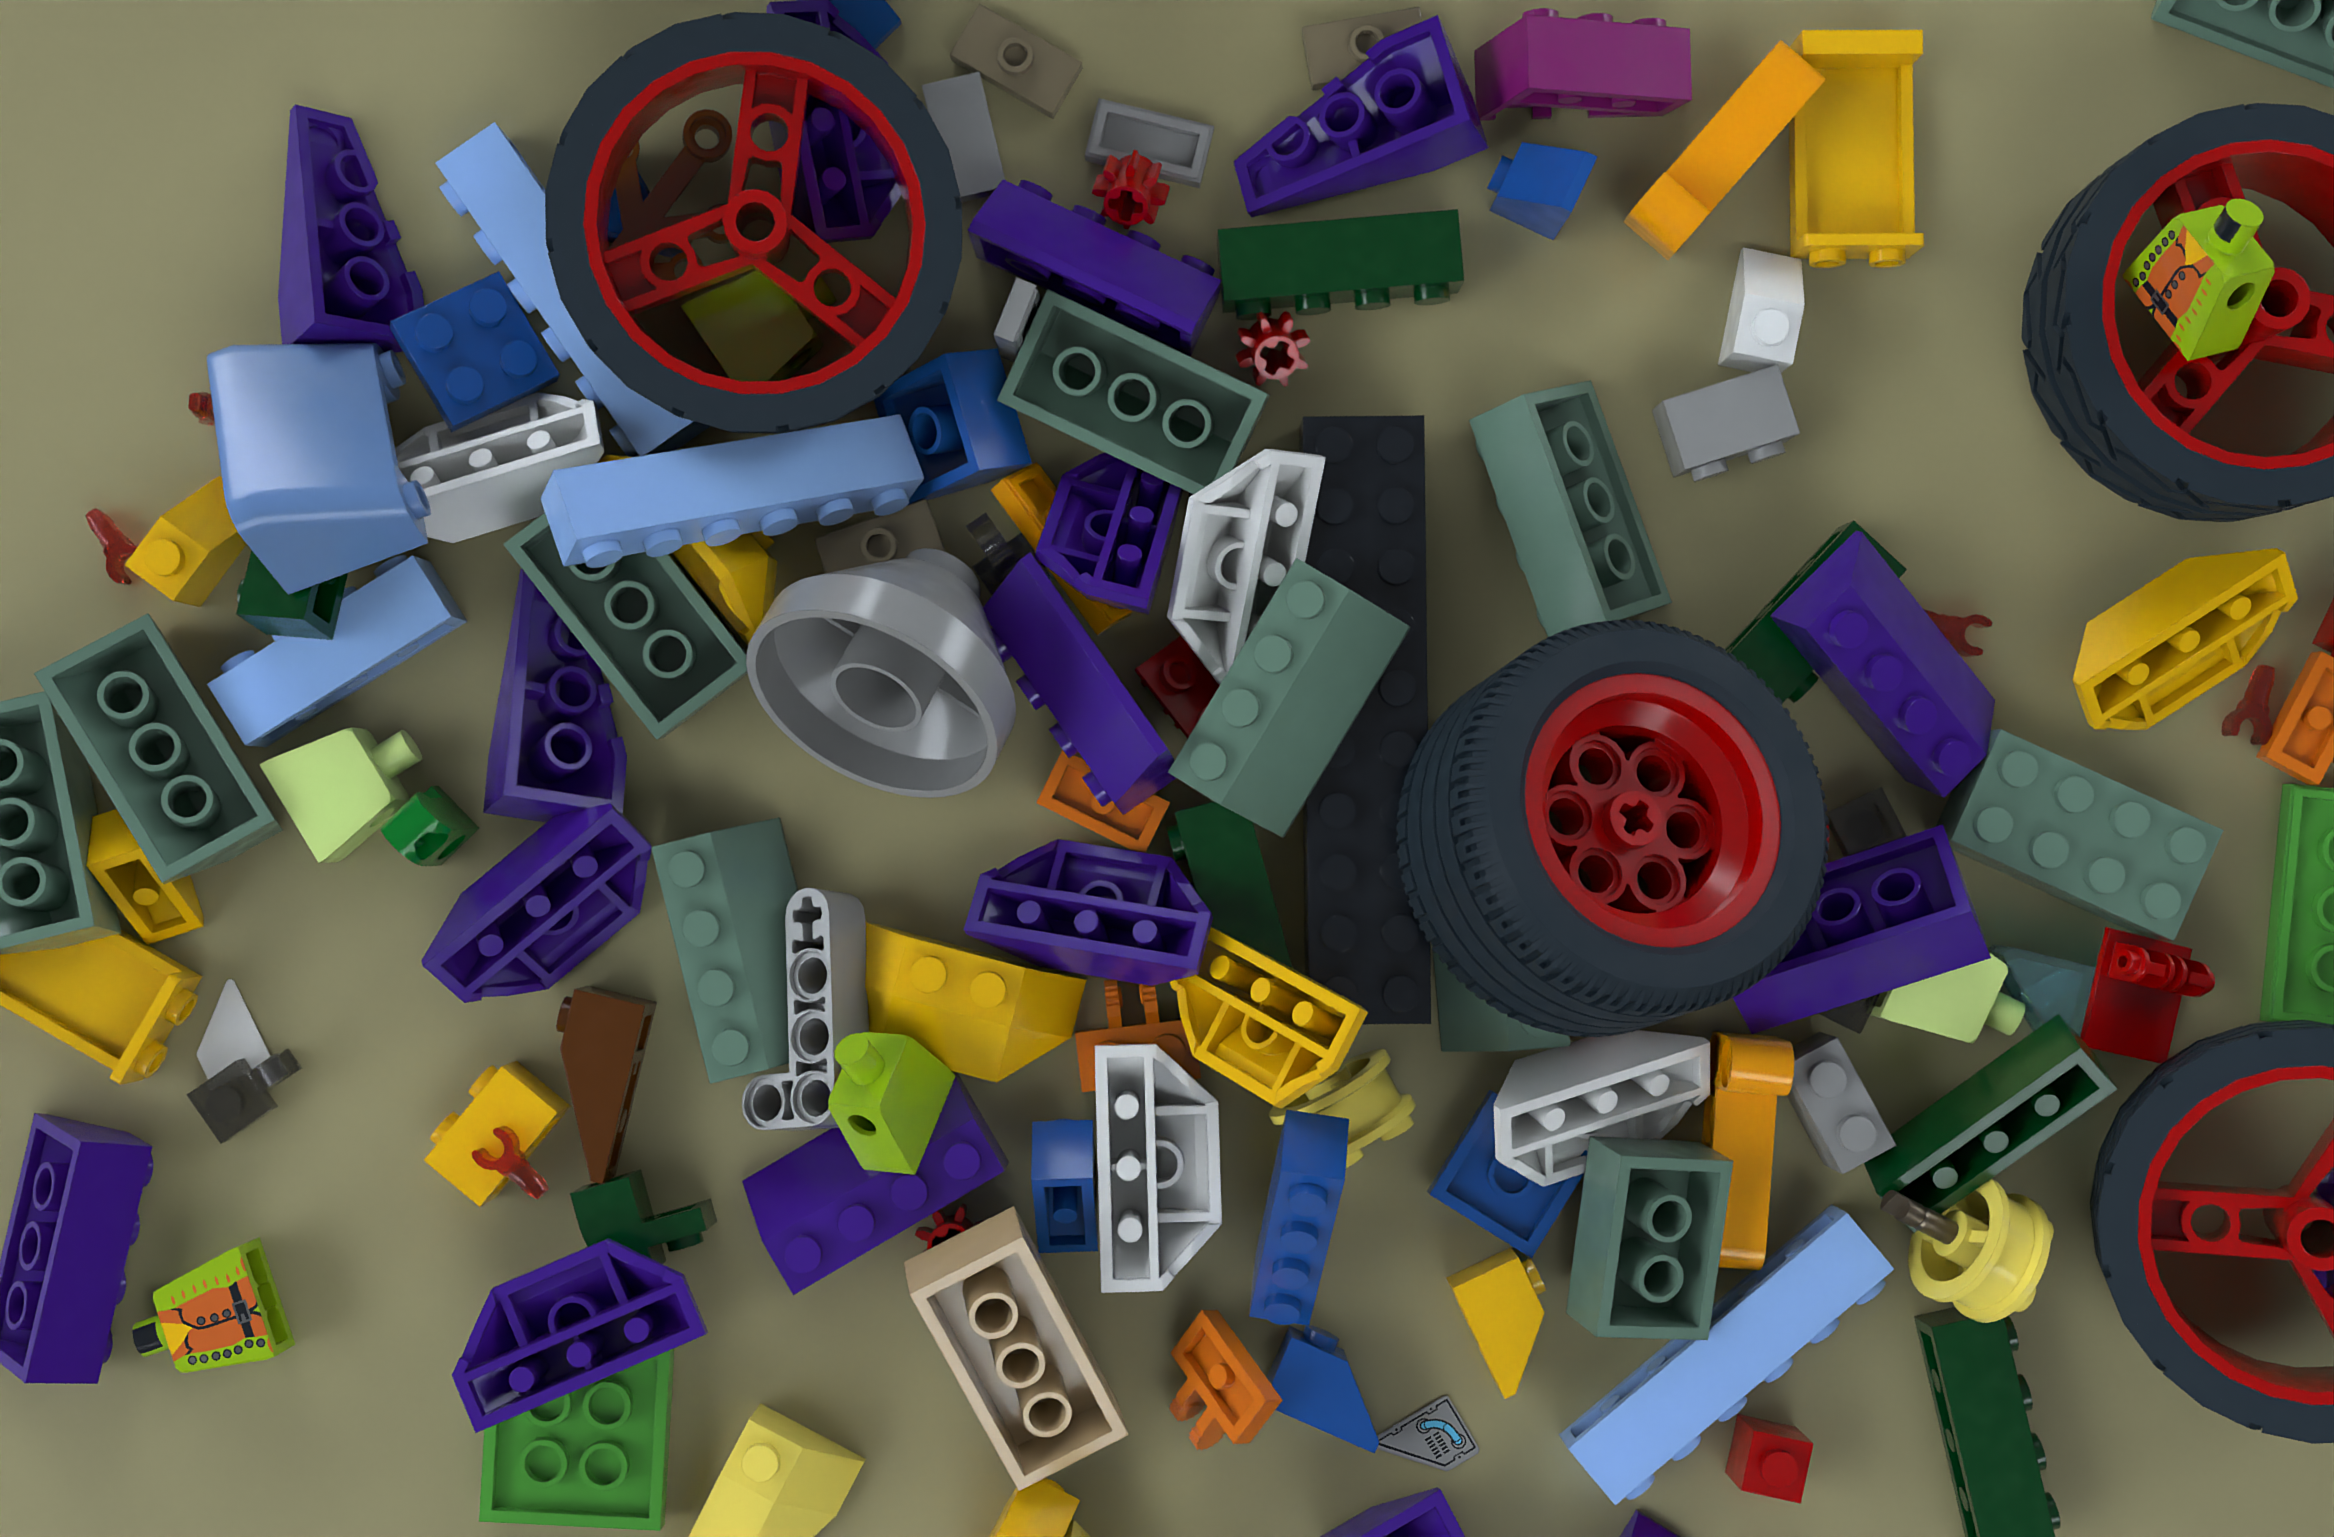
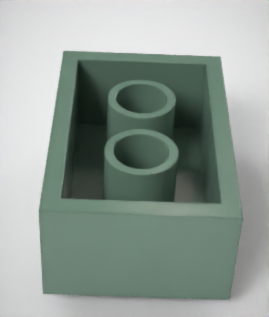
[1566,1136,1733,1340]

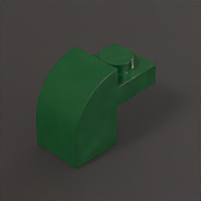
[570,1169,717,1264]

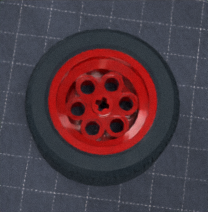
[1396,620,1829,1037]

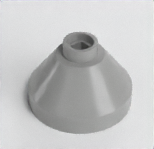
[746,548,1016,798]

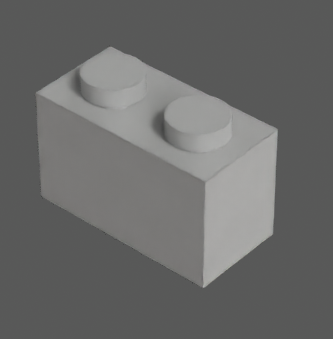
[1652,364,1800,482]
[1787,1032,1896,1174]

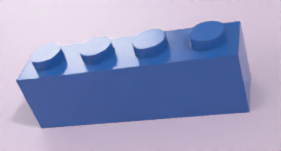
[1249,1110,1349,1326]

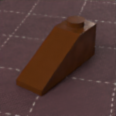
[556,986,657,1184]

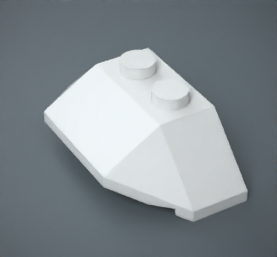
[395,392,605,543]
[1167,449,1326,686]
[1494,1030,1710,1187]
[1094,1043,1222,1293]

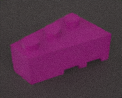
[1474,8,1692,121]

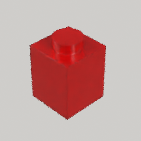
[1725,1414,1814,1504]

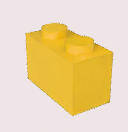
[424,1061,571,1207]

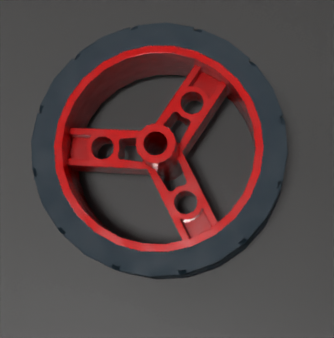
[545,12,962,433]
[2021,103,2334,522]
[2090,1020,2334,1444]

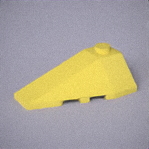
[689,1403,866,1537]

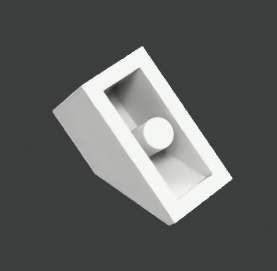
[1718,247,1805,373]

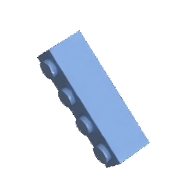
[207,555,467,747]

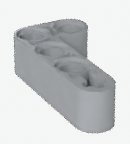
[742,887,869,1131]

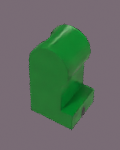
[380,786,479,866]

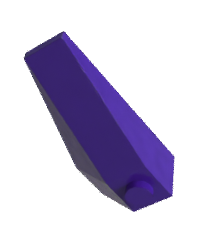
[1233,15,1489,217]
[278,104,424,353]
[483,568,627,822]

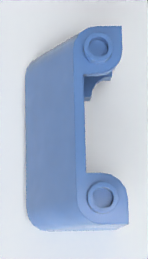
[207,343,431,595]

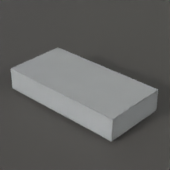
[922,72,1005,202]
[1085,98,1214,188]
[993,277,1041,362]

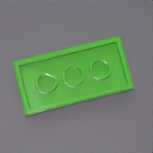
[2259,784,2334,1025]

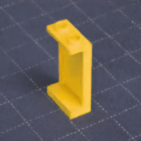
[1789,30,1924,268]
[0,930,203,1085]

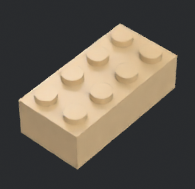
[904,1206,1128,1491]

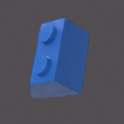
[874,348,1032,506]

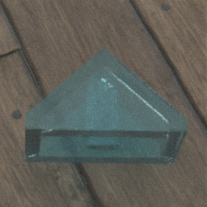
[1988,945,2096,1036]

